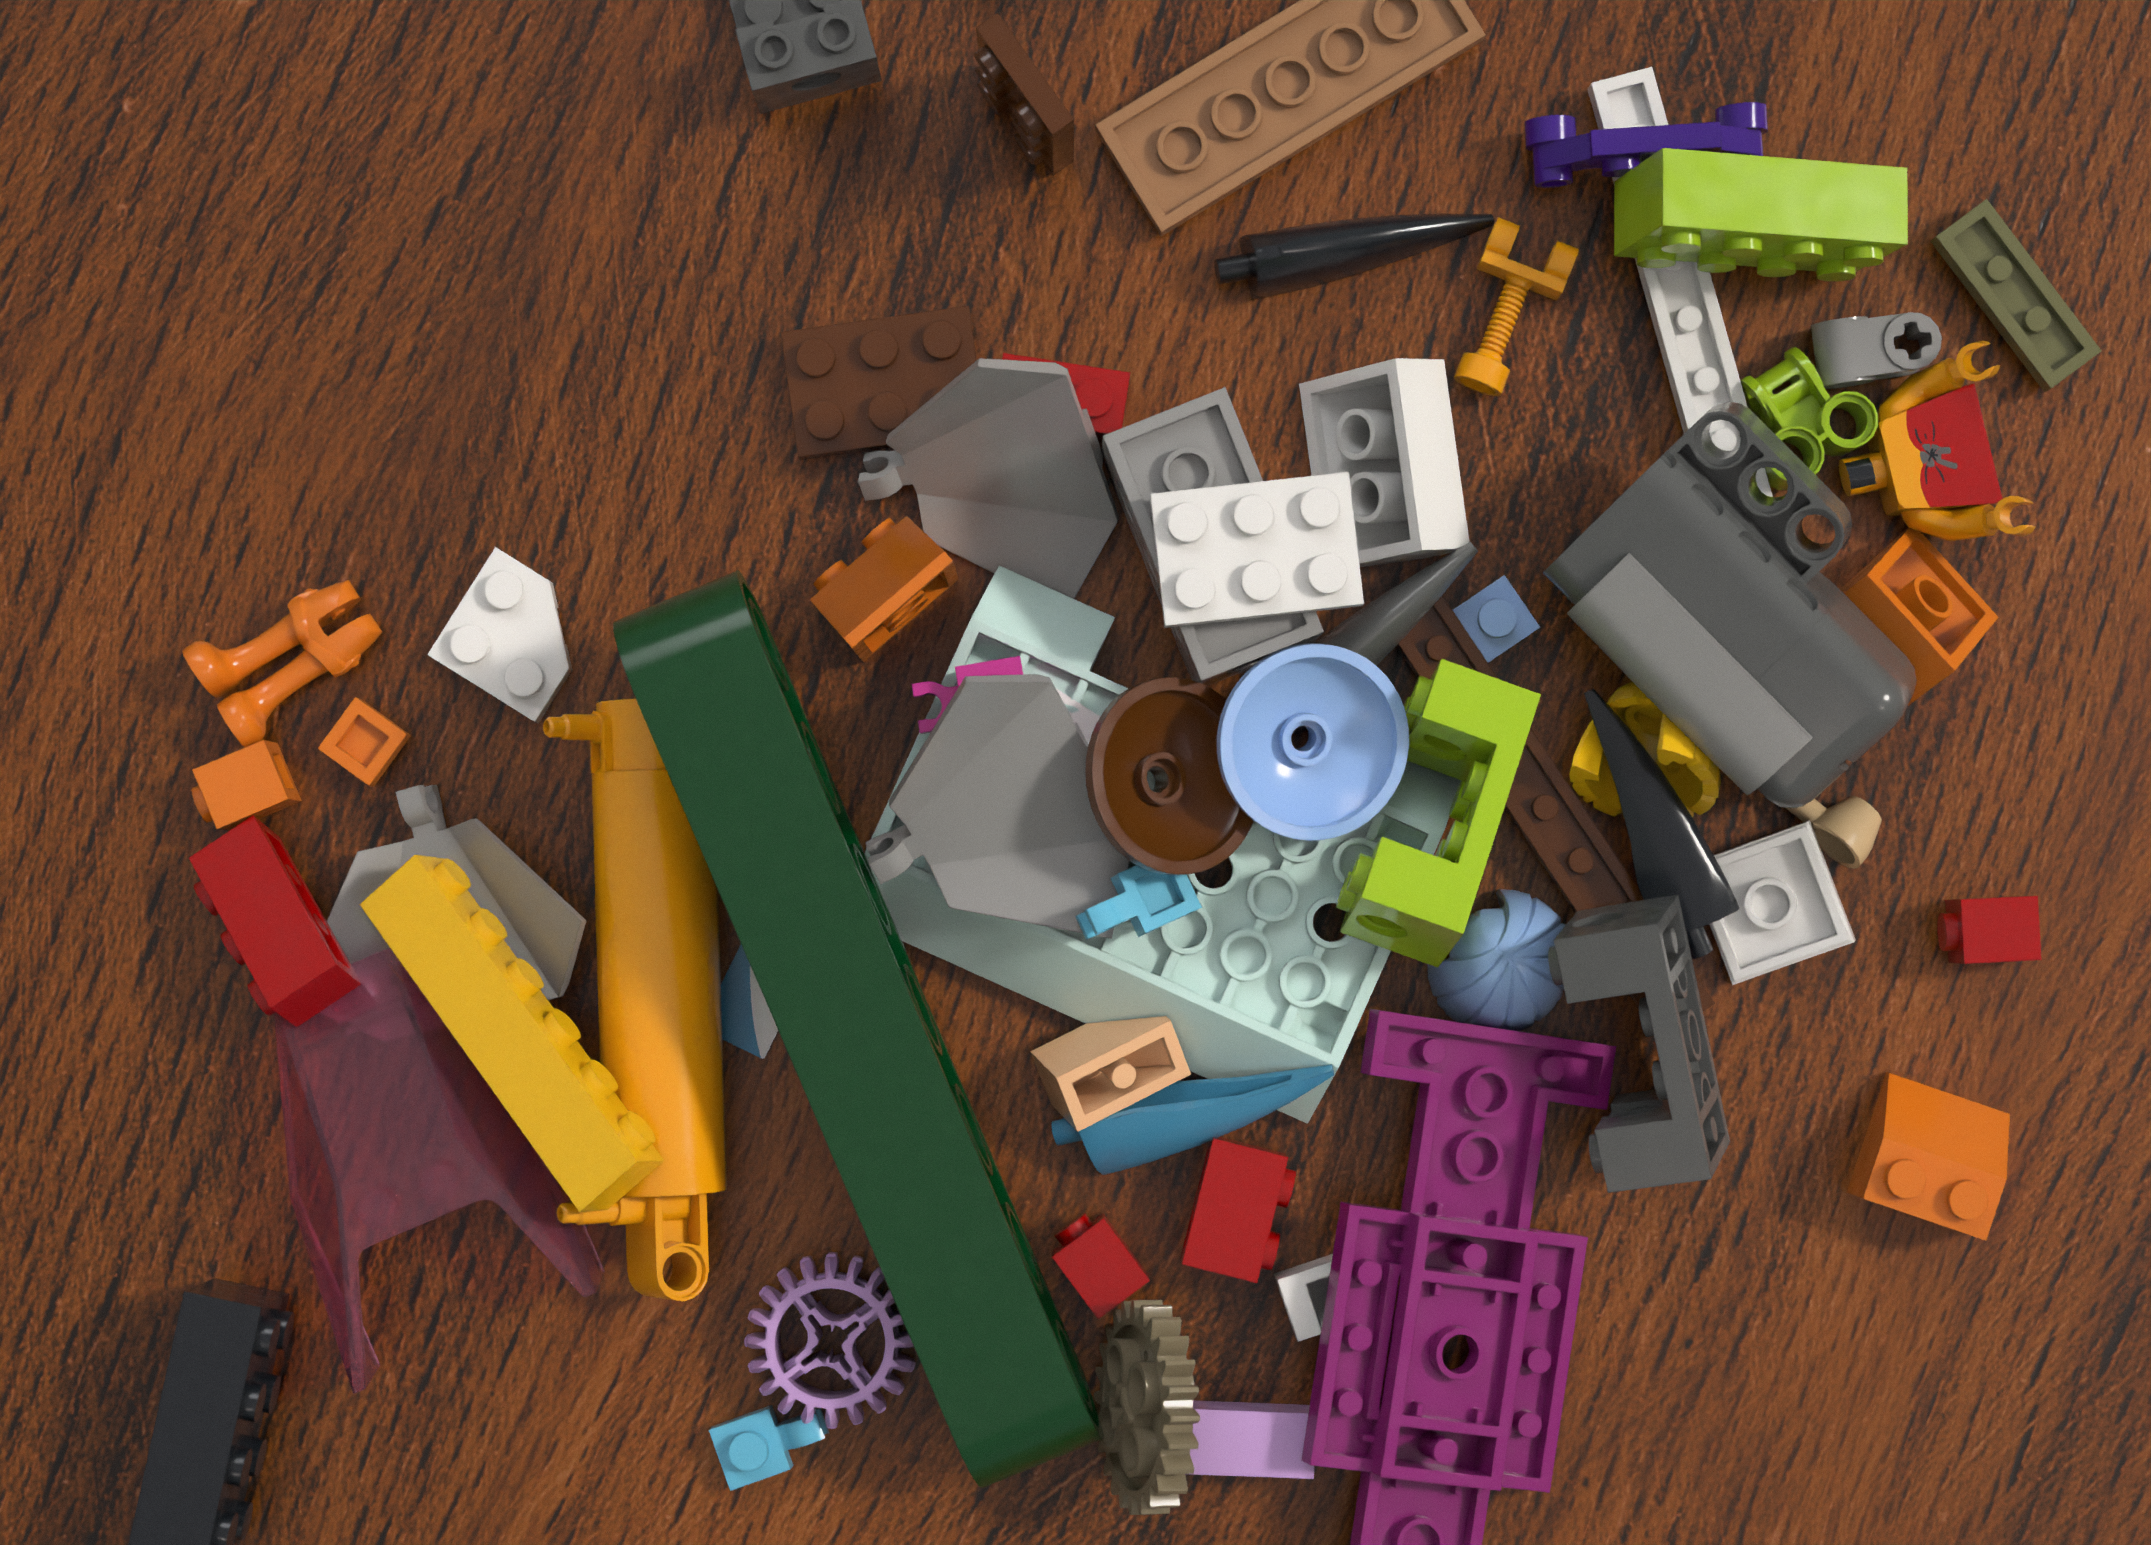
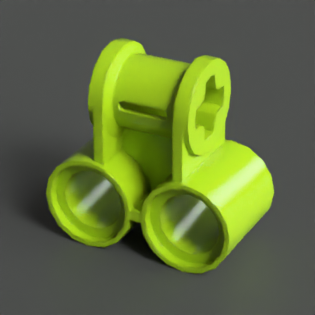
[1740,347,1878,490]

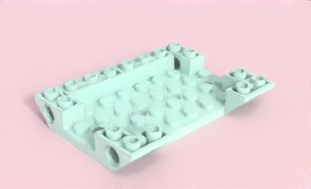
[865,566,1462,1124]

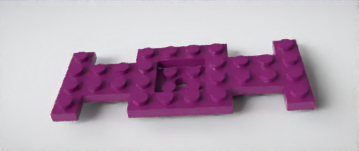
[1301,1009,1616,1545]

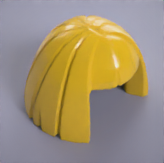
[1569,682,1721,818]

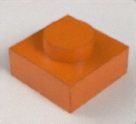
[318,697,412,787]

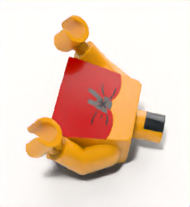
[1839,341,2035,541]

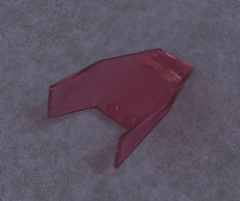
[274,947,605,1394]

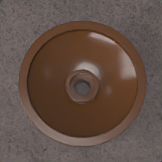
[1085,677,1254,875]

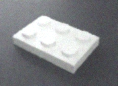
[1150,472,1364,628]

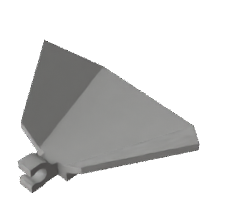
[858,358,1119,599]
[866,674,1130,939]
[319,785,586,1044]

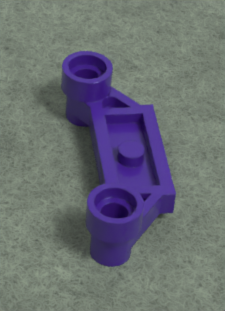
[1524,102,1768,188]

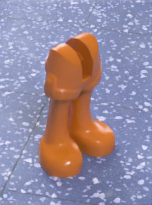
[182,580,382,747]

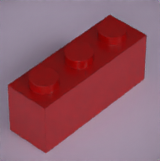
[189,815,361,1027]

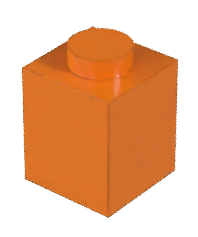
[191,740,302,831]

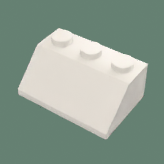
[1299,358,1470,567]

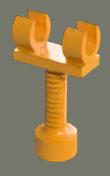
[1454,217,1579,396]

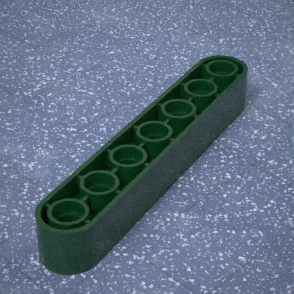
[613,570,1104,1488]

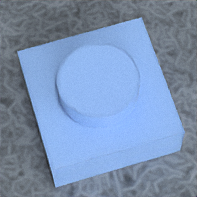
[1453,575,1540,663]

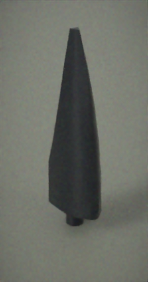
[1214,213,1494,300]
[1584,689,1740,959]

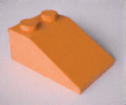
[810,516,959,662]

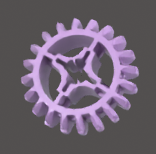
[744,1252,916,1429]

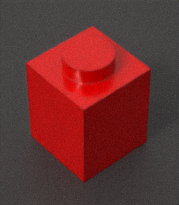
[1937,896,2042,964]
[1052,1213,1150,1319]

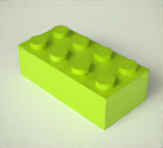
[1614,148,1908,282]

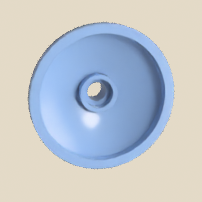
[1217,643,1409,841]

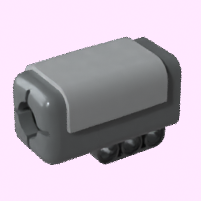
[1543,402,1917,808]

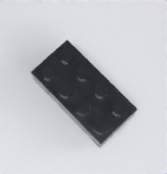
[128,1278,294,1545]

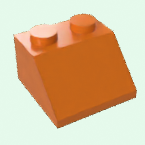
[1840,527,1998,706]
[1846,1072,2010,1241]

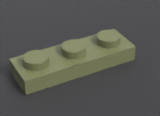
[1930,199,2102,392]

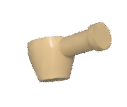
[1786,796,1882,869]

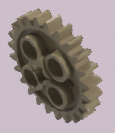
[1094,1300,1200,1515]

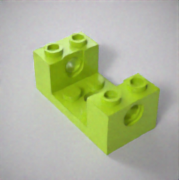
[1336,659,1541,968]

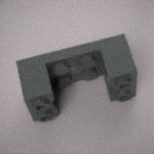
[729,0,882,114]
[1548,895,1730,1193]

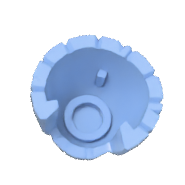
[1428,889,1566,1031]

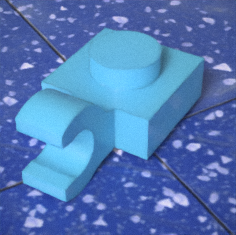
[1075,865,1202,940]
[709,1405,829,1491]

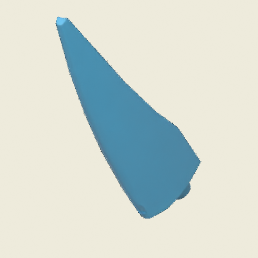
[1052,1064,1334,1175]

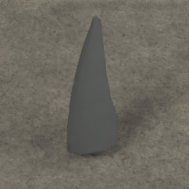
[1293,542,1478,735]

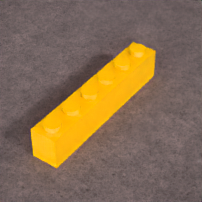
[359,855,664,1212]

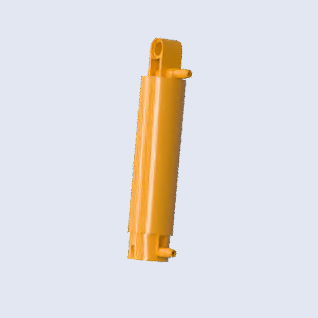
[543,699,727,1301]

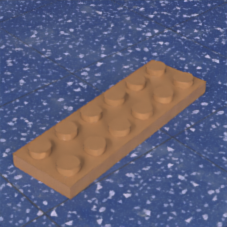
[1095,0,1486,237]

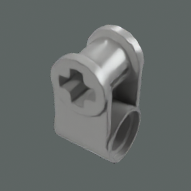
[1811,312,1942,389]

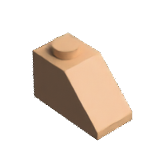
[1030,1016,1191,1132]

